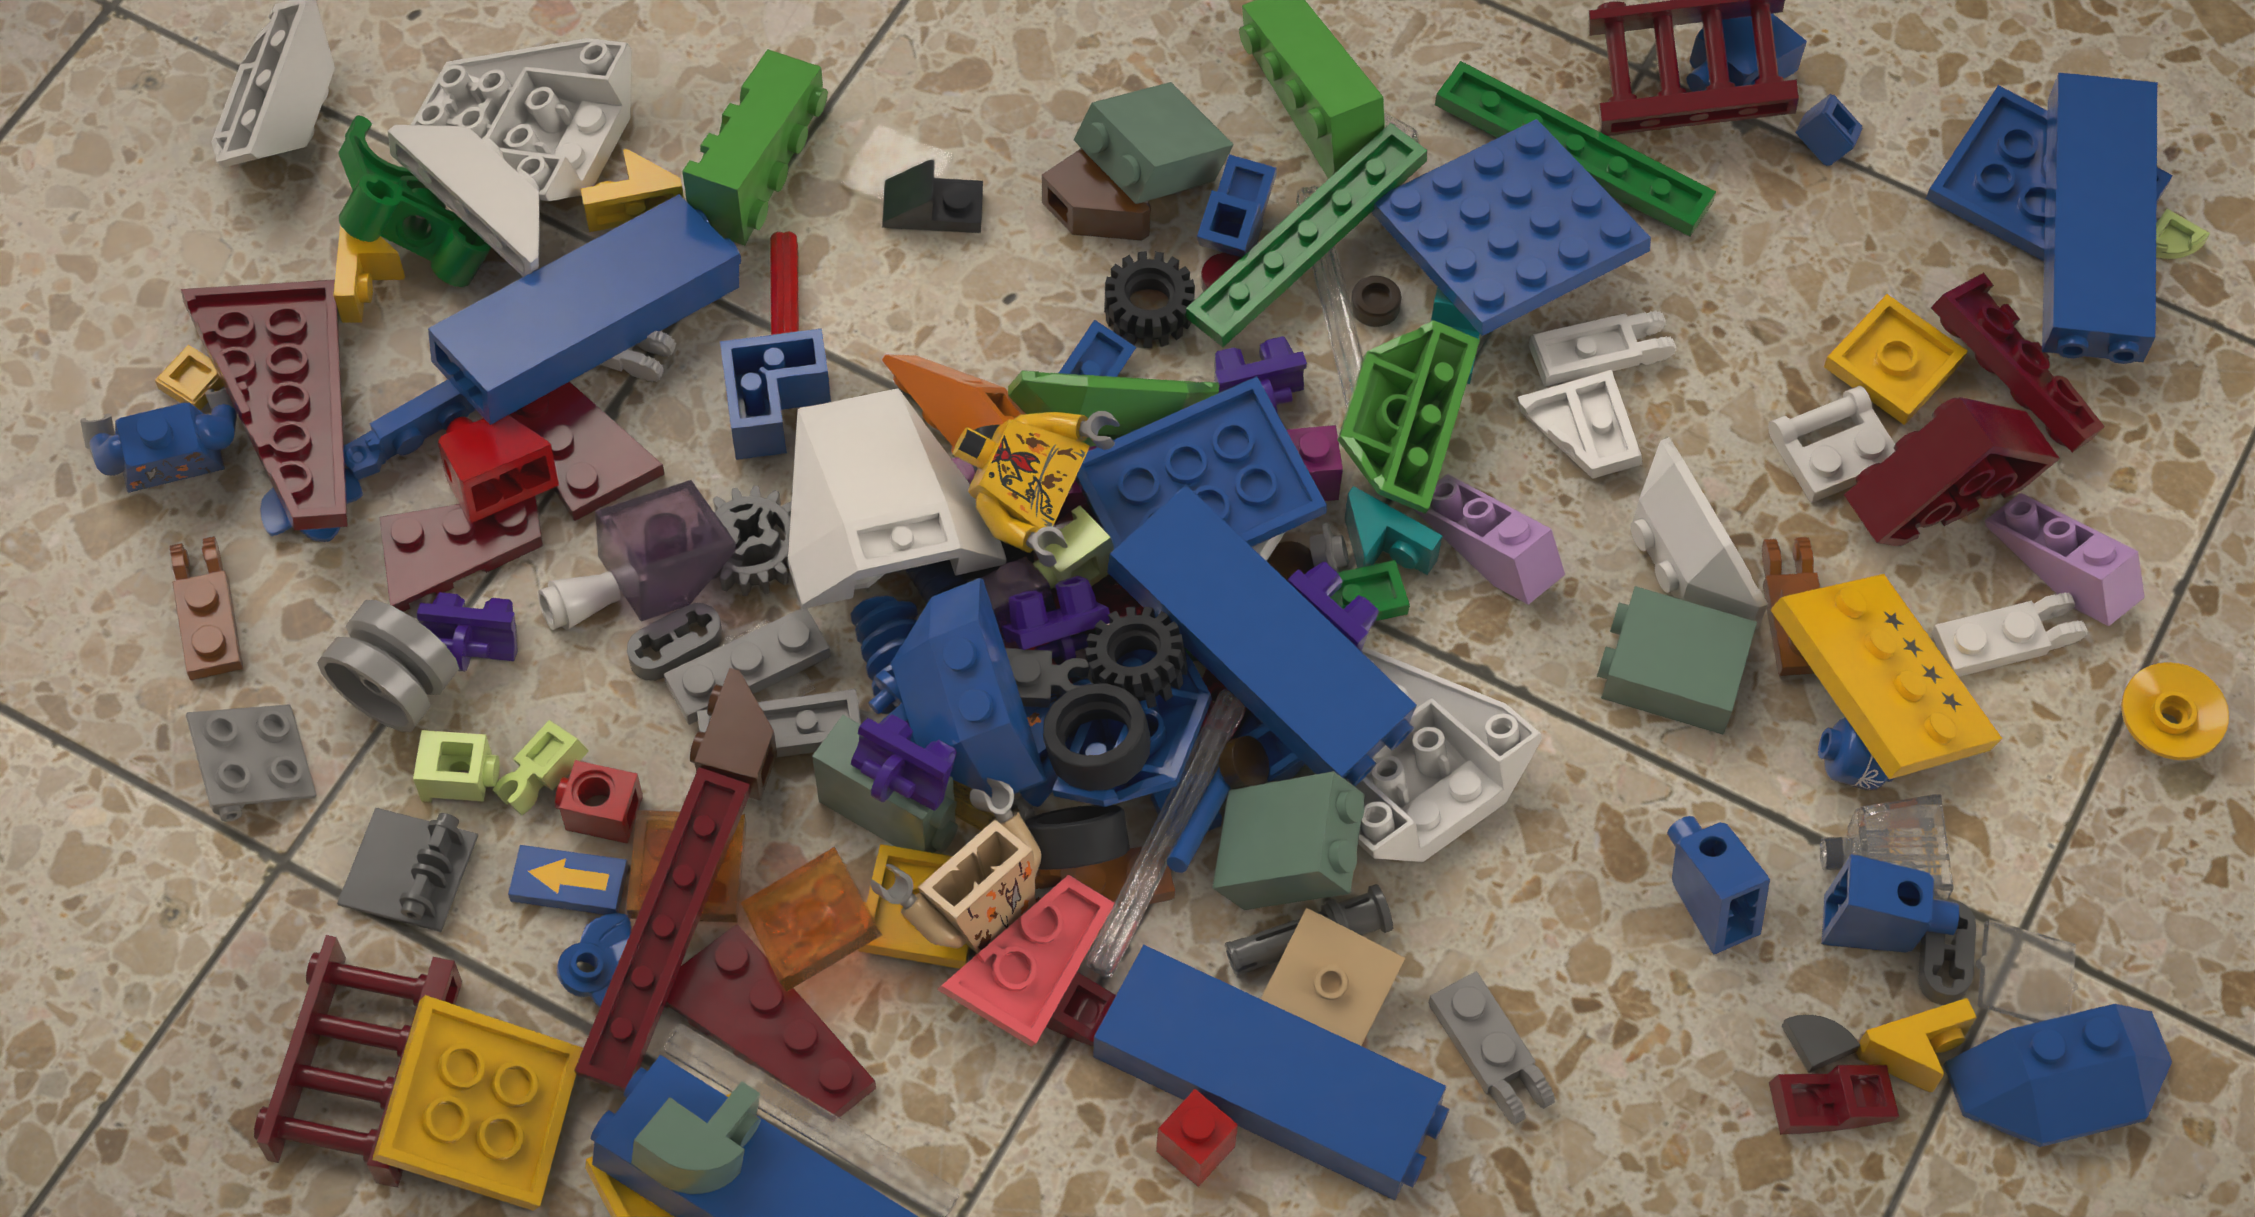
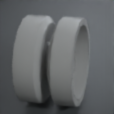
[317,600,459,732]

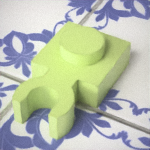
[492,720,589,815]

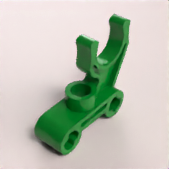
[338,115,492,287]

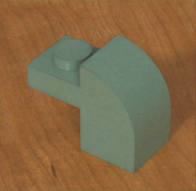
[631,1081,761,1194]

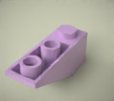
[1412,474,1565,605]
[1985,493,2145,626]

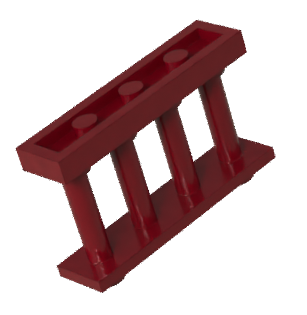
[1588,0,1799,136]
[254,935,462,1188]

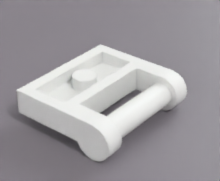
[1768,386,1895,503]

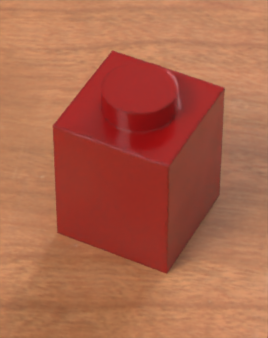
[1156,1089,1238,1187]

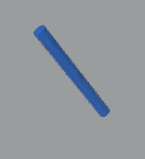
[1167,712,1263,873]

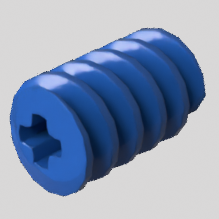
[850,596,918,714]

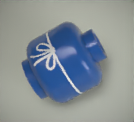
[1818,716,1894,790]

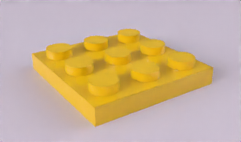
[372,995,583,1211]

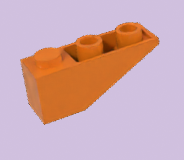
[882,354,1026,458]

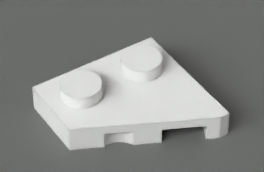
[1518,370,1642,479]

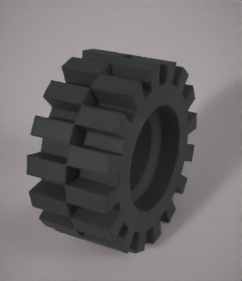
[1104,251,1195,348]
[1085,606,1188,709]

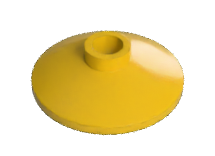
[2121,662,2229,760]

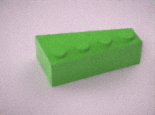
[1239,0,1385,179]
[682,49,828,246]

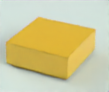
[155,344,224,411]

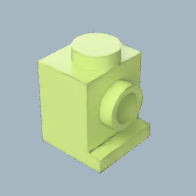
[1031,506,1114,591]
[413,730,500,802]

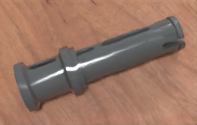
[1225,884,1393,977]

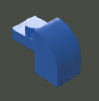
[1197,154,1277,258]

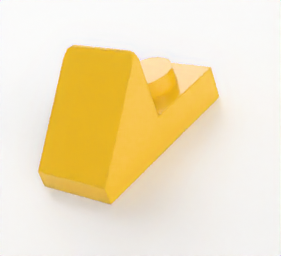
[580,149,684,232]
[333,225,405,323]
[1856,998,1977,1092]

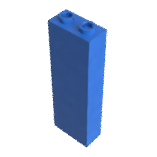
[2042,72,2158,364]
[428,194,741,425]
[1107,485,1417,786]
[1093,944,1450,1200]
[590,1055,918,1217]

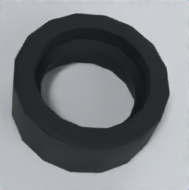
[1043,683,1151,791]
[1025,805,1130,870]

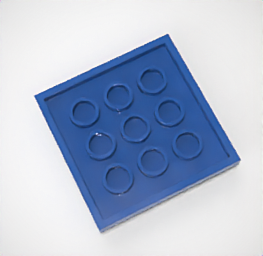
[1372,119,1651,336]

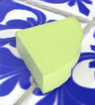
[2156,209,2210,259]

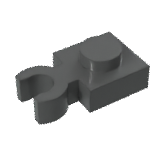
[1005,648,1089,708]

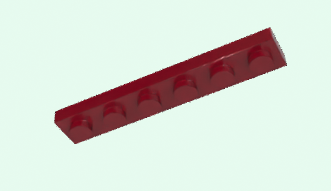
[574,767,751,1092]

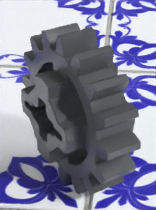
[693,486,792,596]

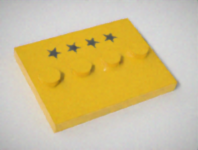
[1770,574,2003,779]

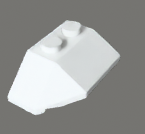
[211,0,335,168]
[388,125,540,277]
[1631,437,1768,630]

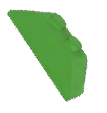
[1337,320,1480,514]
[1008,370,1219,446]

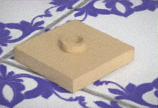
[1261,908,1405,1046]

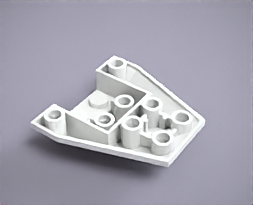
[411,38,632,201]
[788,388,1006,609]
[1315,647,1542,862]

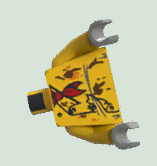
[953,411,1120,567]

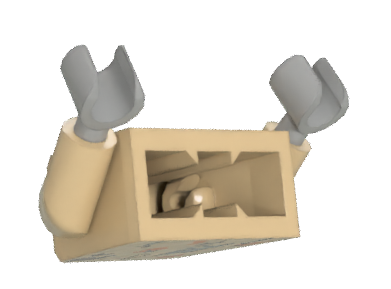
[870,778,1042,953]

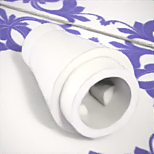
[538,571,621,630]

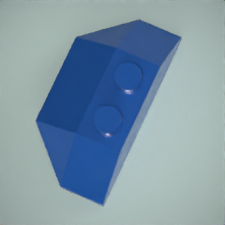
[891,578,1047,797]
[1052,649,1212,807]
[1943,1004,2172,1147]

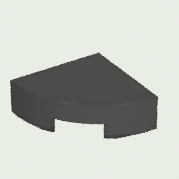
[1782,1015,1860,1073]

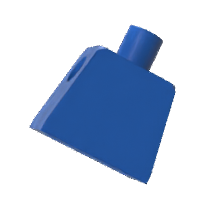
[1686,14,1807,92]
[1667,816,1770,955]
[1821,854,1959,953]

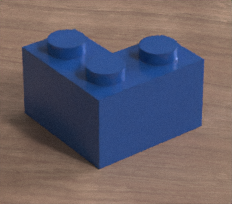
[720,328,831,460]

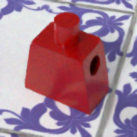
[438,415,559,523]

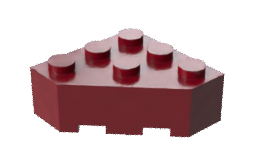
[1844,397,2060,546]

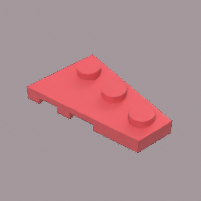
[937,875,1115,1047]

